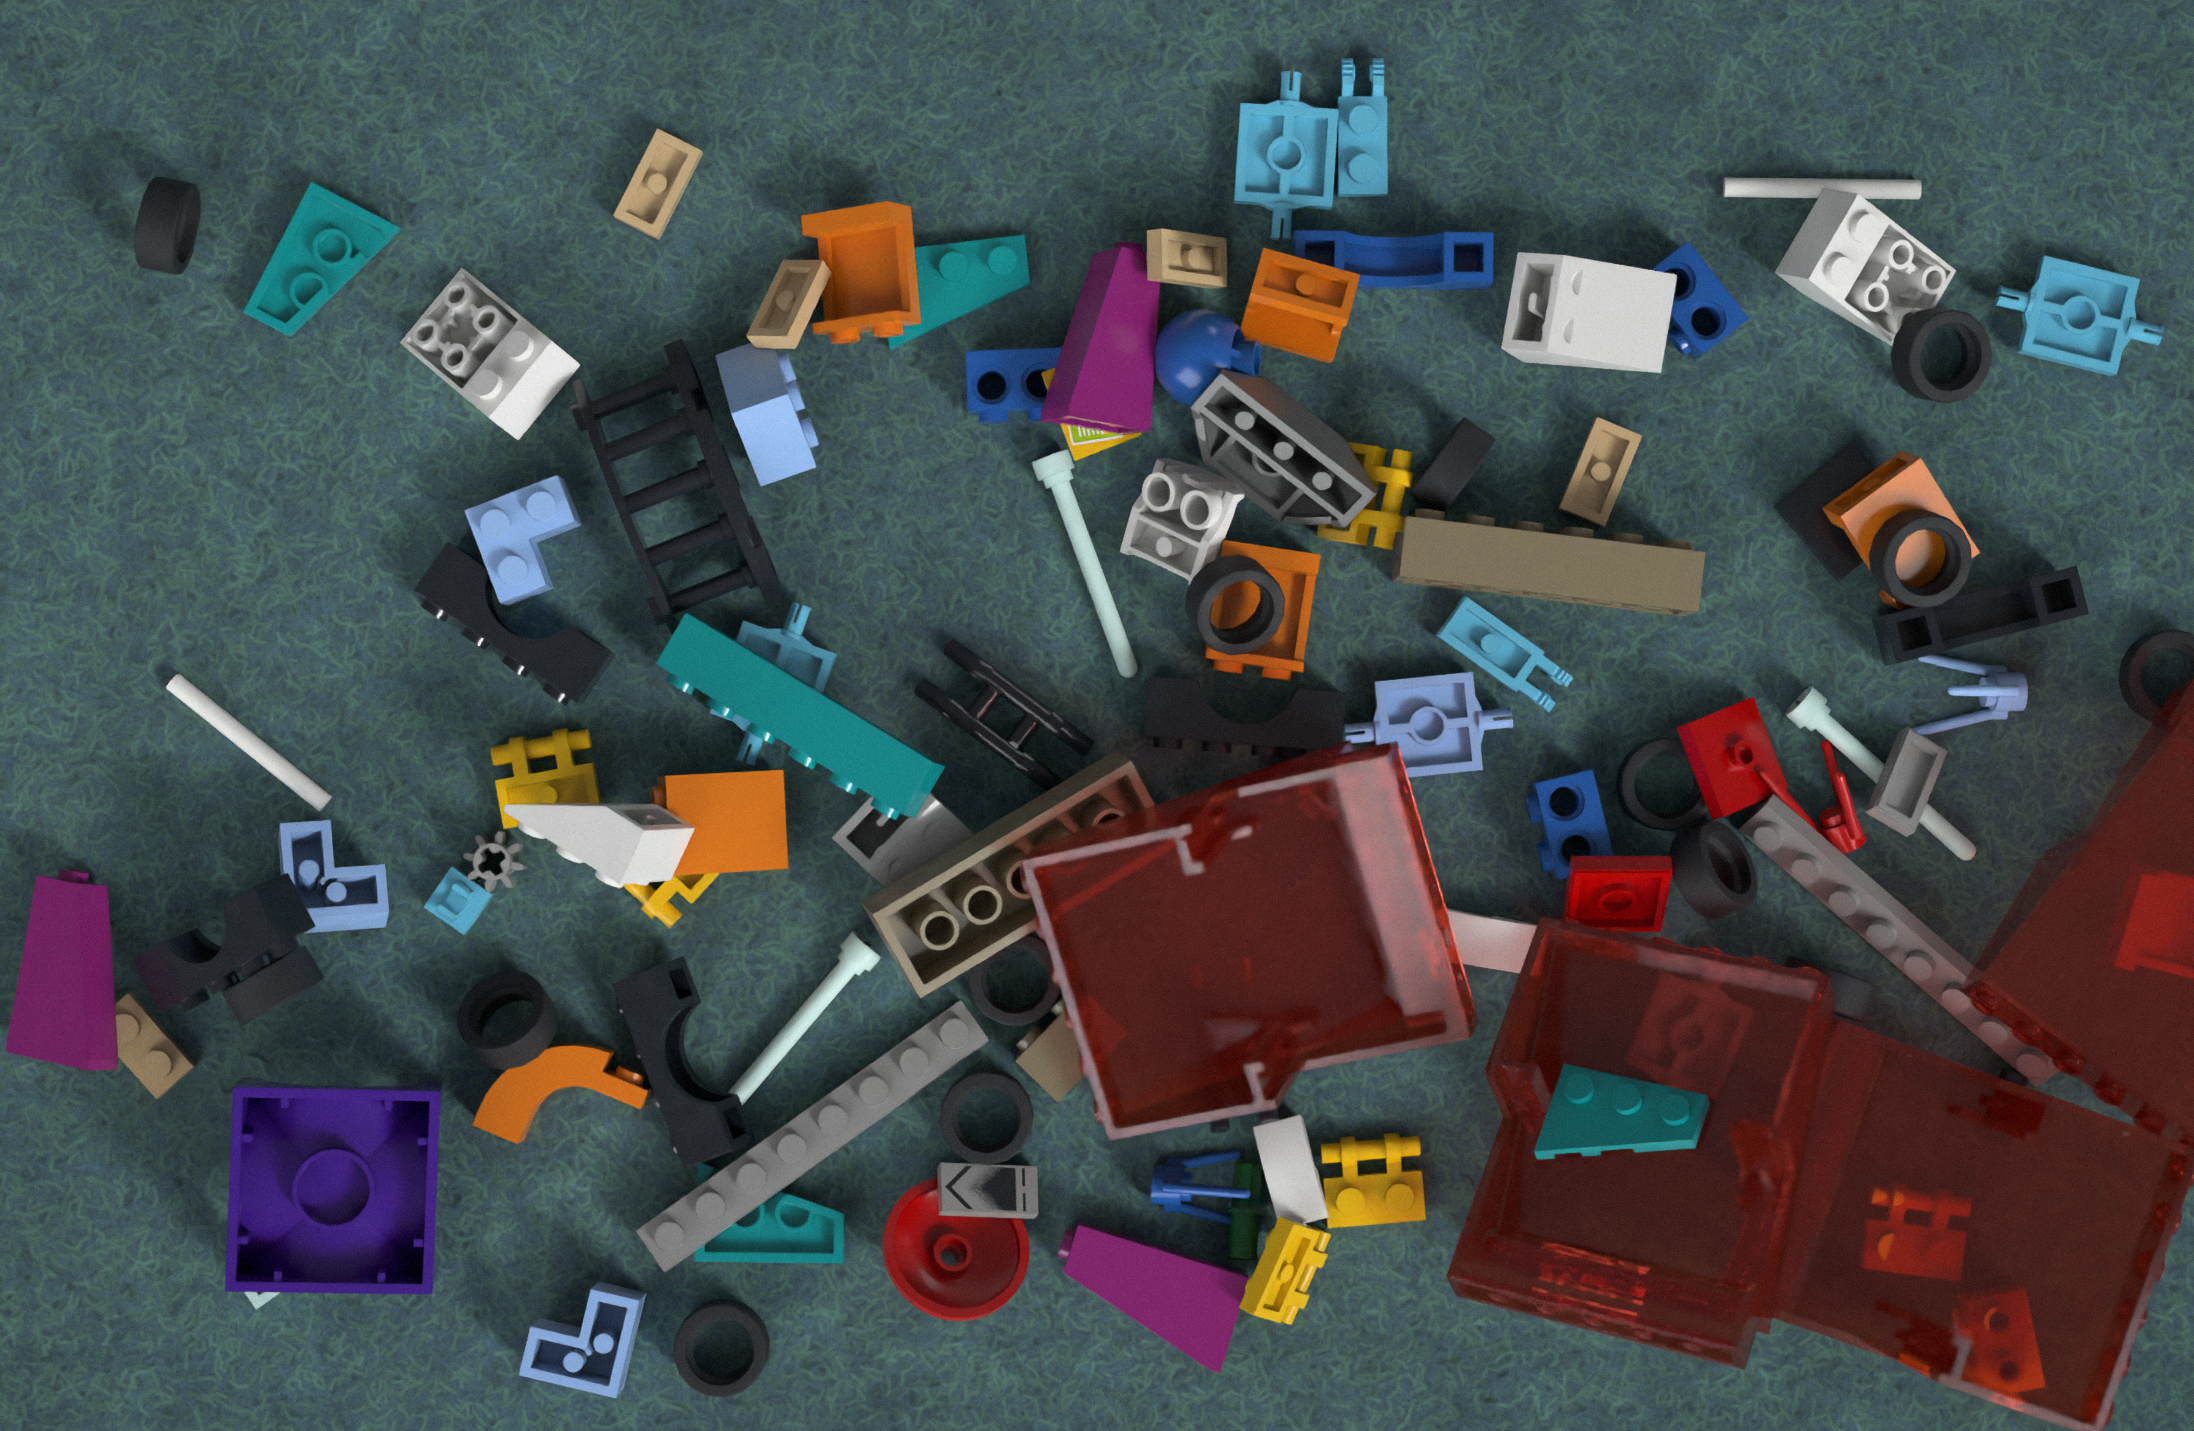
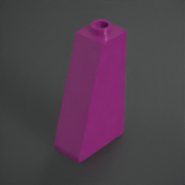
[1041,242,1160,435]
[5,868,118,1070]
[1057,1220,1249,1373]

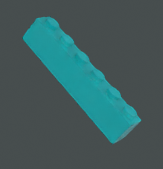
[656,613,946,820]

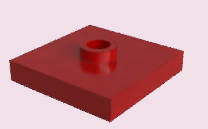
[1677,697,1789,820]
[1562,856,1673,932]

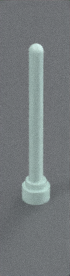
[1032,449,1138,678]
[1785,686,1976,861]
[728,931,882,1105]

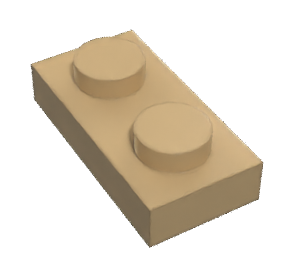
[613,128,703,240]
[1146,228,1228,289]
[746,260,832,349]
[1557,417,1642,528]
[115,992,197,1099]

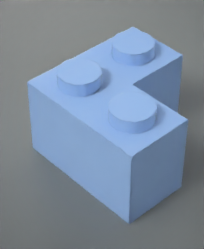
[715,343,819,486]
[464,475,582,606]
[278,820,389,933]
[519,1281,646,1398]

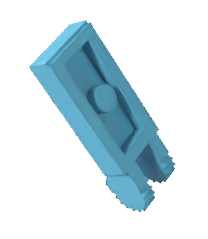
[1337,58,1388,197]
[1435,595,1573,712]

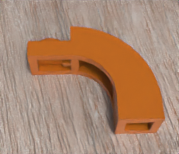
[472,1043,652,1144]

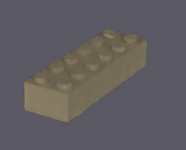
[1392,509,1705,616]
[861,751,1176,998]

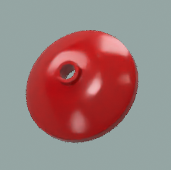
[882,1177,1030,1321]

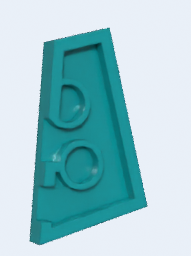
[243,182,402,337]
[888,235,1030,351]
[1534,1063,1710,1160]
[694,1163,845,1264]

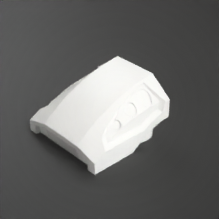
[1120,458,1245,585]

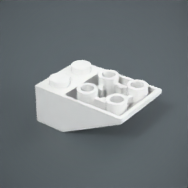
[1775,188,1956,346]
[1501,252,1677,373]
[400,268,580,440]
[503,803,695,888]

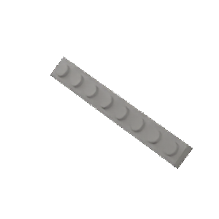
[1738,794,2074,1087]
[636,1000,990,1272]

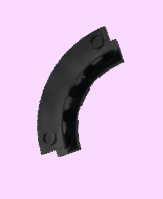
[570,339,785,635]

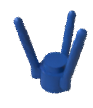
[1151,1149,1262,1233]

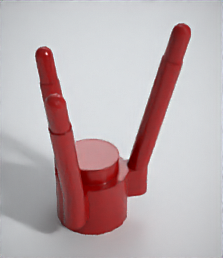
[1759,740,1867,854]

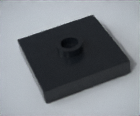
[1774,443,1874,582]

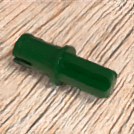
[1226,1161,1265,1261]

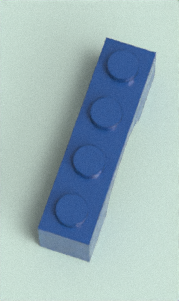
[1292,230,1494,290]

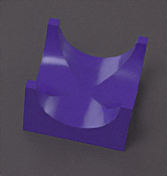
[225,1078,442,1295]

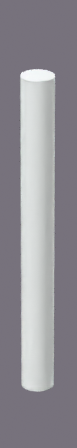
[1723,177,1922,199]
[166,674,332,811]

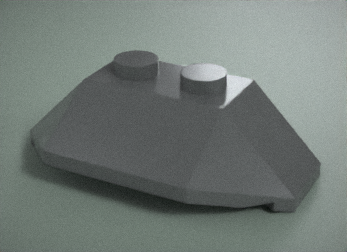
[1191,369,1377,528]

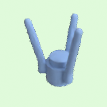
[1910,654,2028,735]

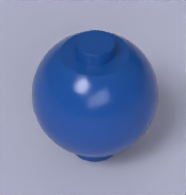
[1154,309,1261,406]

